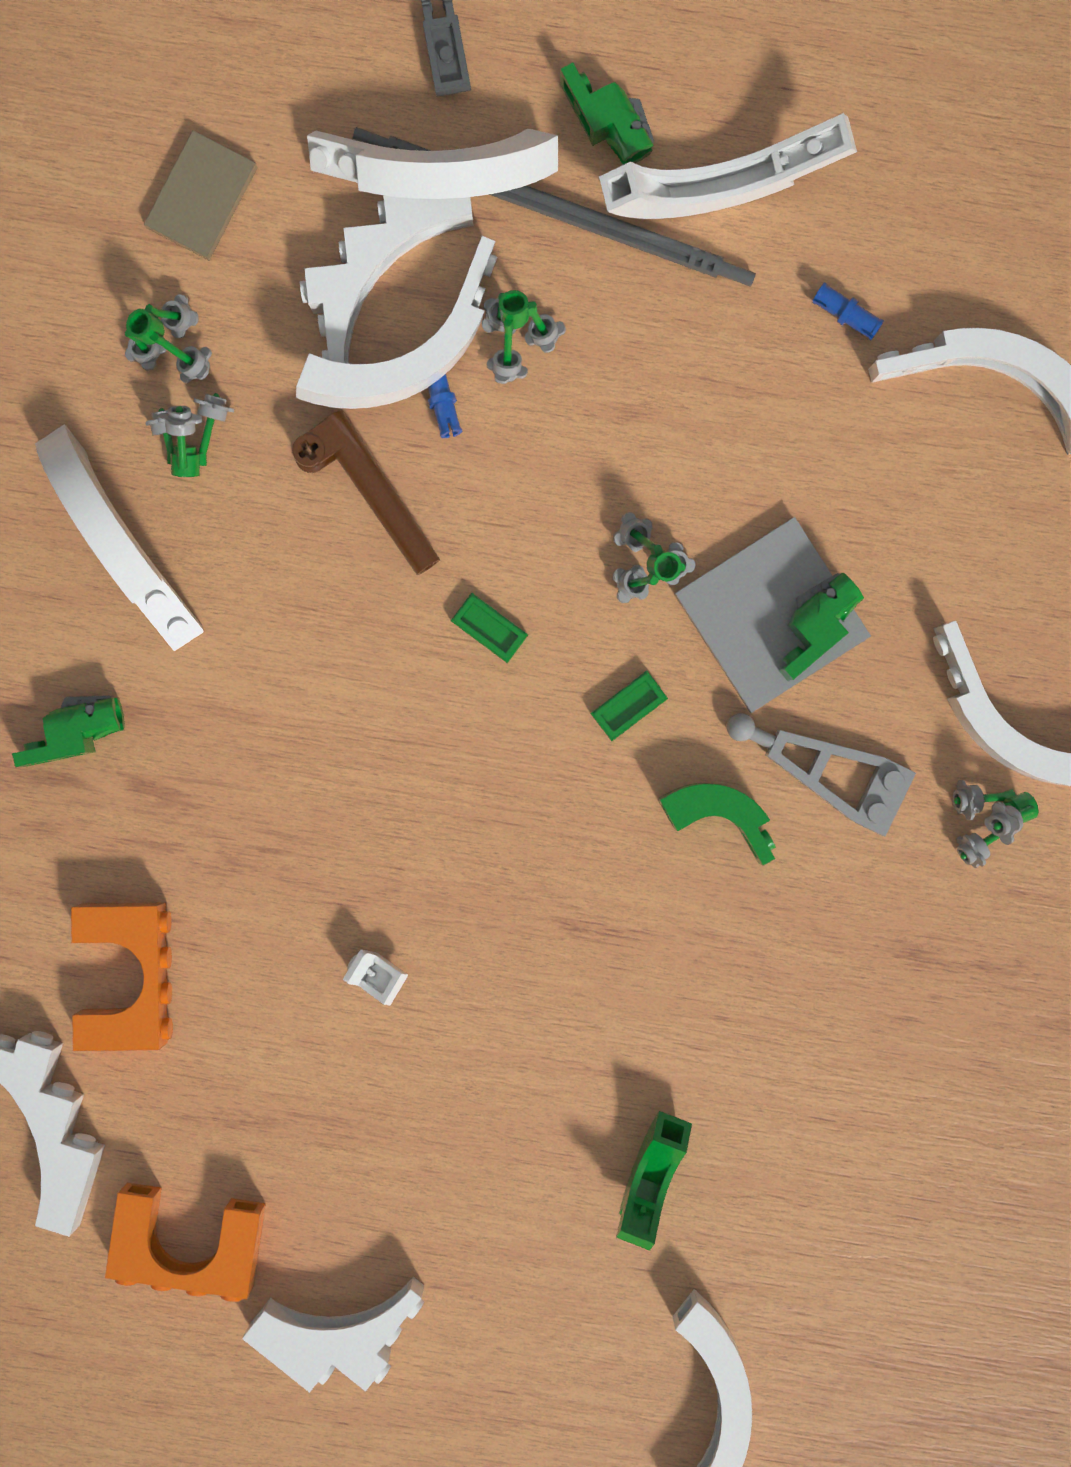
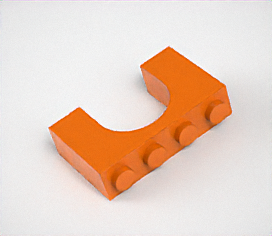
[71,902,173,1051]
[105,1182,266,1302]

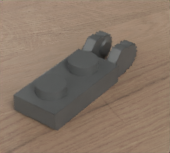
[421,0,471,97]

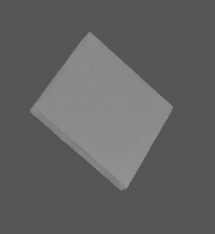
[674,517,871,713]

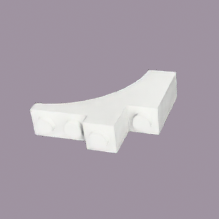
[242,1277,424,1393]

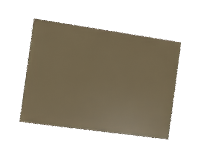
[144,130,258,261]

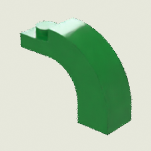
[658,783,776,866]
[616,1111,692,1251]

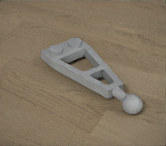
[727,713,916,837]

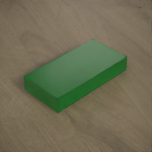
[451,593,528,664]
[590,671,668,741]

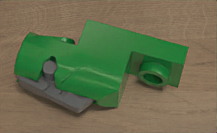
[560,63,654,165]
[779,573,864,681]
[12,695,125,767]

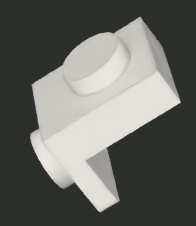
[343,950,408,1005]

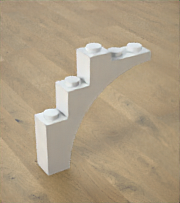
[300,195,474,364]
[0,1031,105,1237]

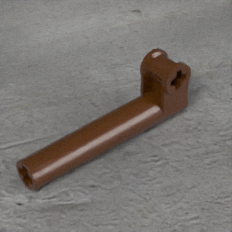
[292,410,440,575]

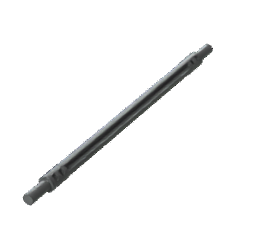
[352,127,756,287]

